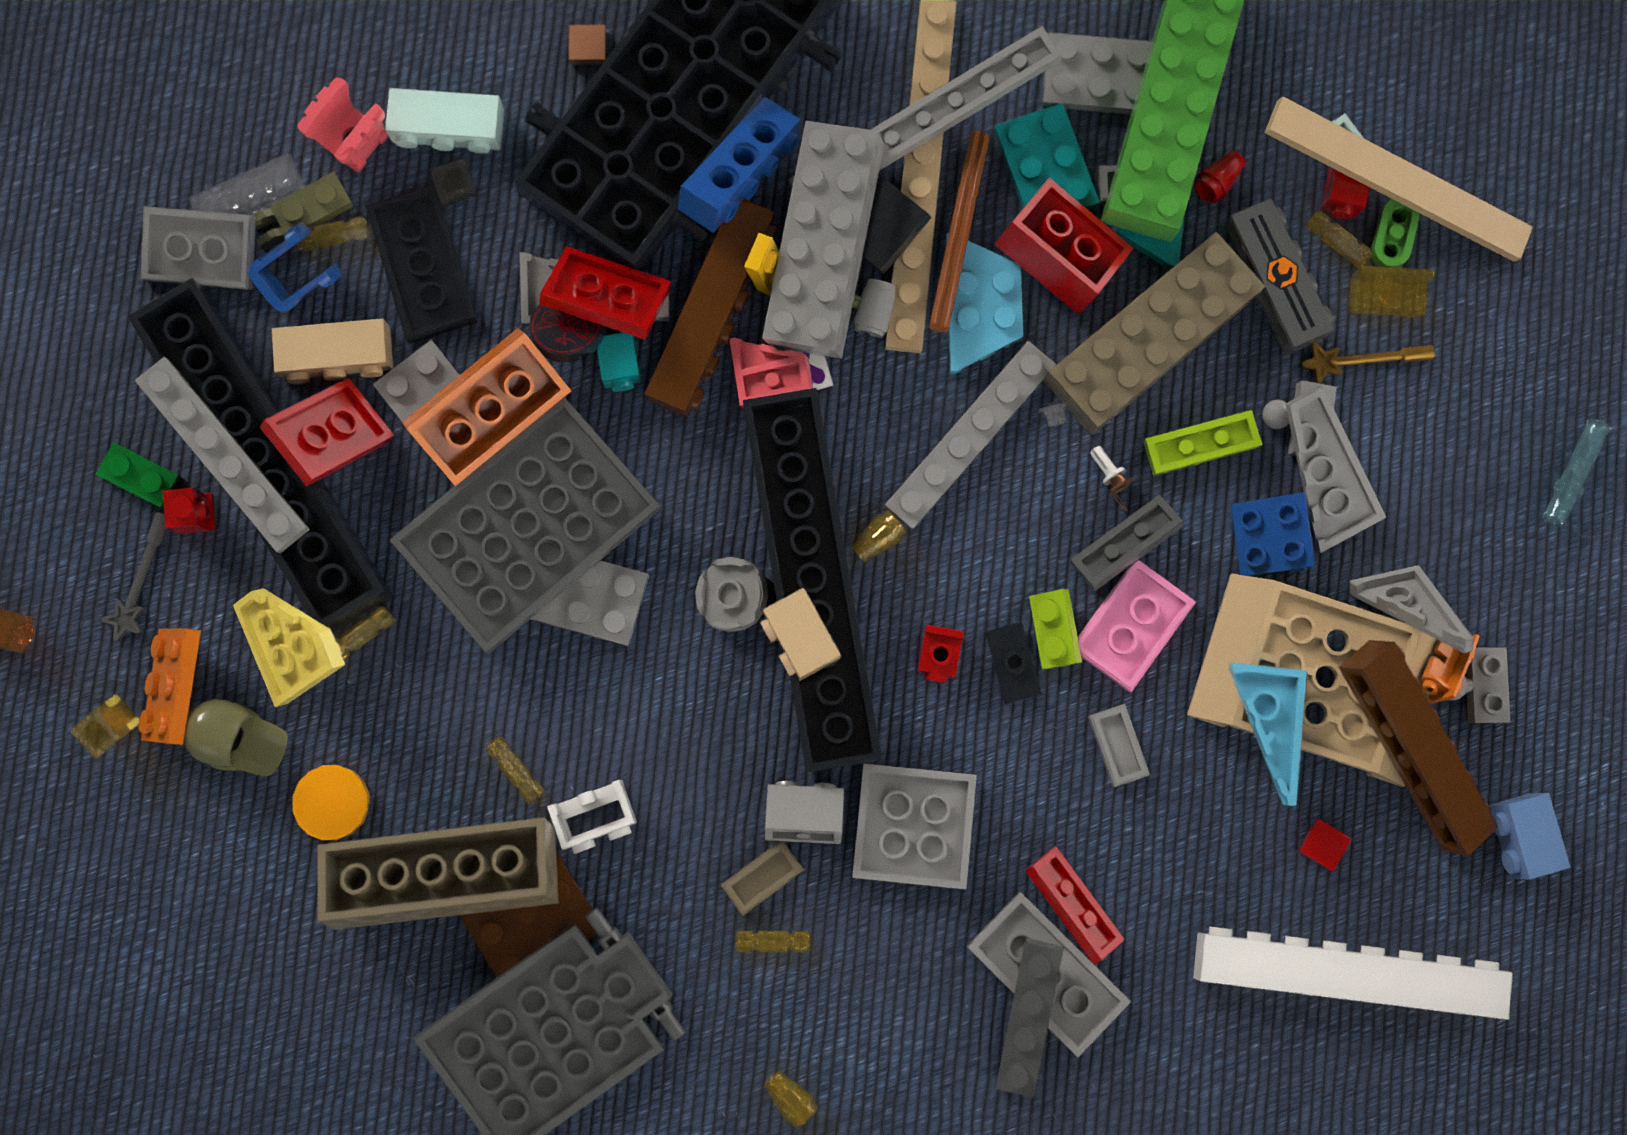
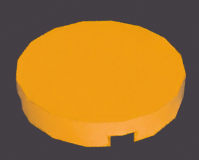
[292,765,370,840]

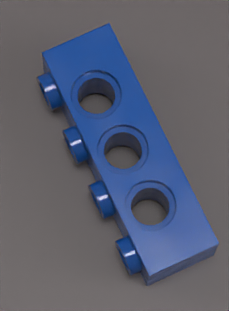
[677,96,801,233]

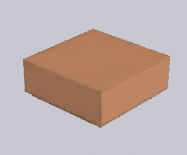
[569,25,606,64]

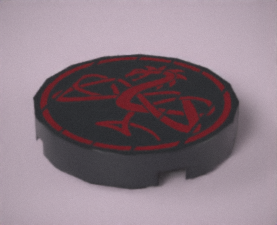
[529,305,604,362]

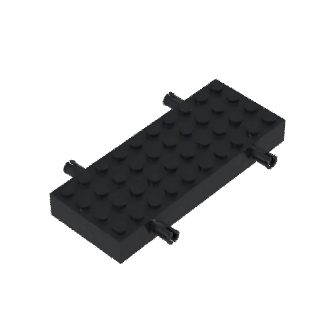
[515,0,843,271]

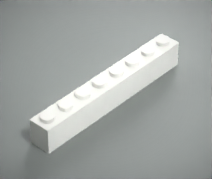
[1193,926,1512,1020]

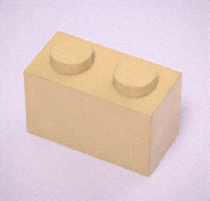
[760,588,841,680]

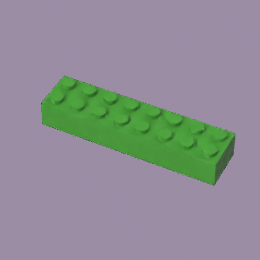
[1101,0,1244,243]

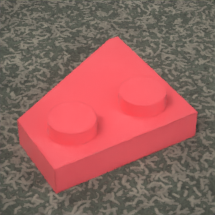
[729,338,813,409]

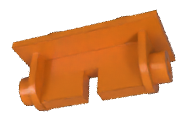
[1420,634,1480,704]

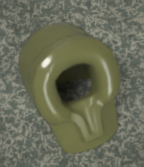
[184,699,288,776]

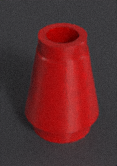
[1194,151,1246,203]

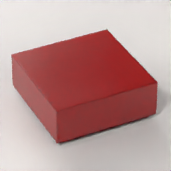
[1298,819,1352,872]

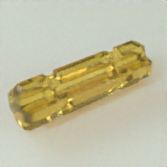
[1306,210,1373,268]
[297,216,369,251]
[335,606,395,660]
[485,736,544,803]
[736,931,810,952]

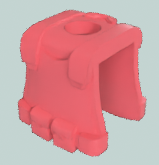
[298,77,389,173]

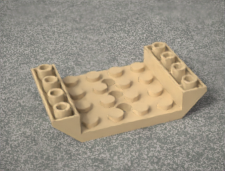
[1187,574,1442,787]

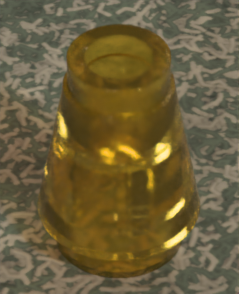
[851,509,907,562]
[763,1070,819,1130]

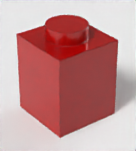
[1320,168,1370,219]

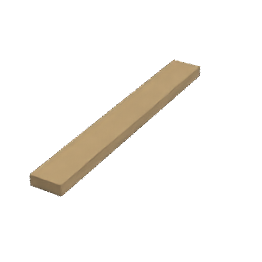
[1264,97,1533,262]

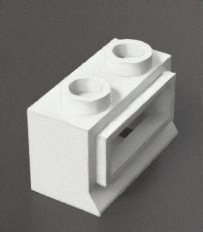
[547,780,637,854]

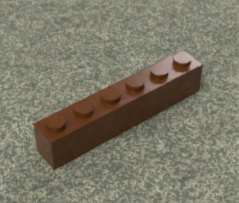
[645,199,779,419]
[1339,640,1498,856]

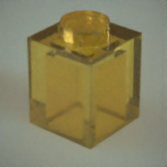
[70,694,139,759]

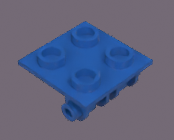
[1231,492,1315,576]

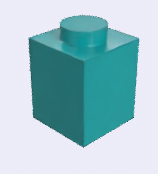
[597,333,642,392]

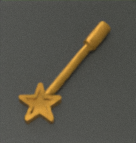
[1300,343,1435,384]

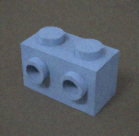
[1489,793,1571,880]

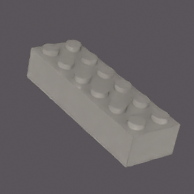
[762,121,884,359]

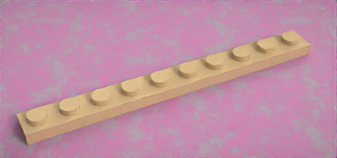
[885,0,956,353]

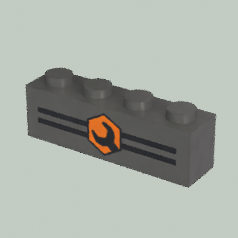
[1224,198,1334,356]

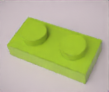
[1029,589,1082,670]

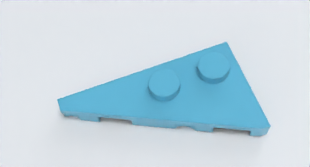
[1229,663,1307,806]

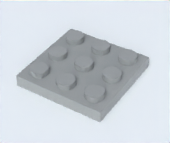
[852,764,977,889]

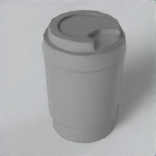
[853,279,896,338]

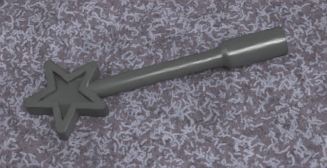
[101,512,167,641]

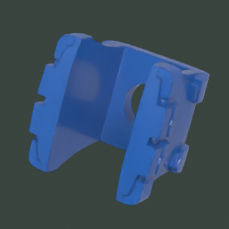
[248,222,343,312]

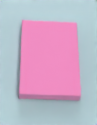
[1078,560,1196,693]

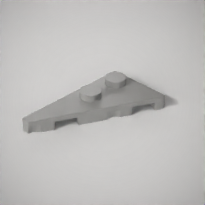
[1350,565,1473,653]

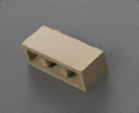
[272,318,393,384]

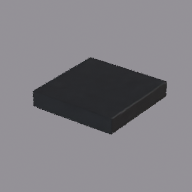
[862,174,932,274]

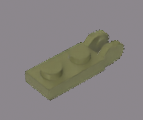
[252,172,354,250]

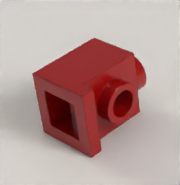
[163,487,216,534]
[917,625,964,684]

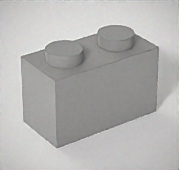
[765,781,844,844]

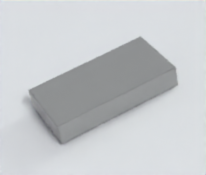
[1088,704,1150,787]

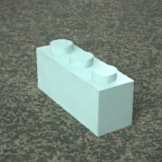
[385,88,504,154]

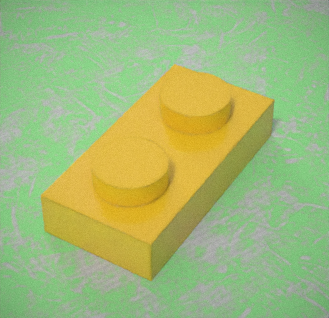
[744,233,779,296]

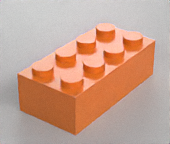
[402,328,571,486]

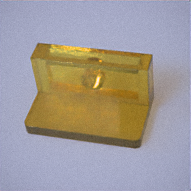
[1349,266,1435,318]

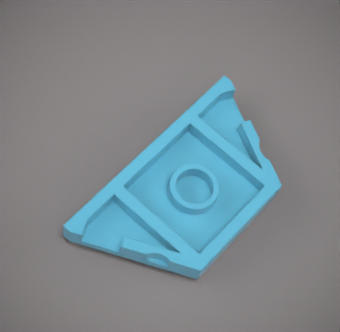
[946,233,1023,374]

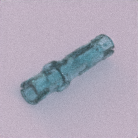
[1542,419,1611,527]

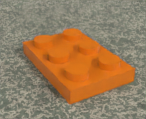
[139,628,201,745]

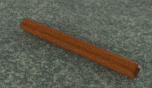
[929,130,990,333]

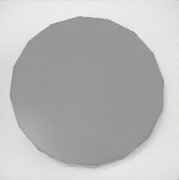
[695,557,768,632]

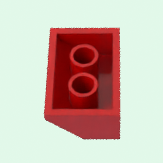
[995,178,1134,315]

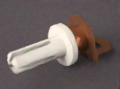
[1090,446,1134,511]

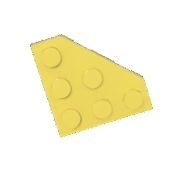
[233,588,345,707]

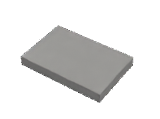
[141,206,256,290]

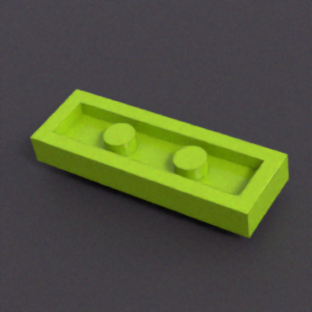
[1143,410,1263,476]

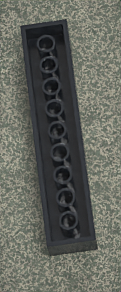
[127,278,393,633]
[743,388,882,773]

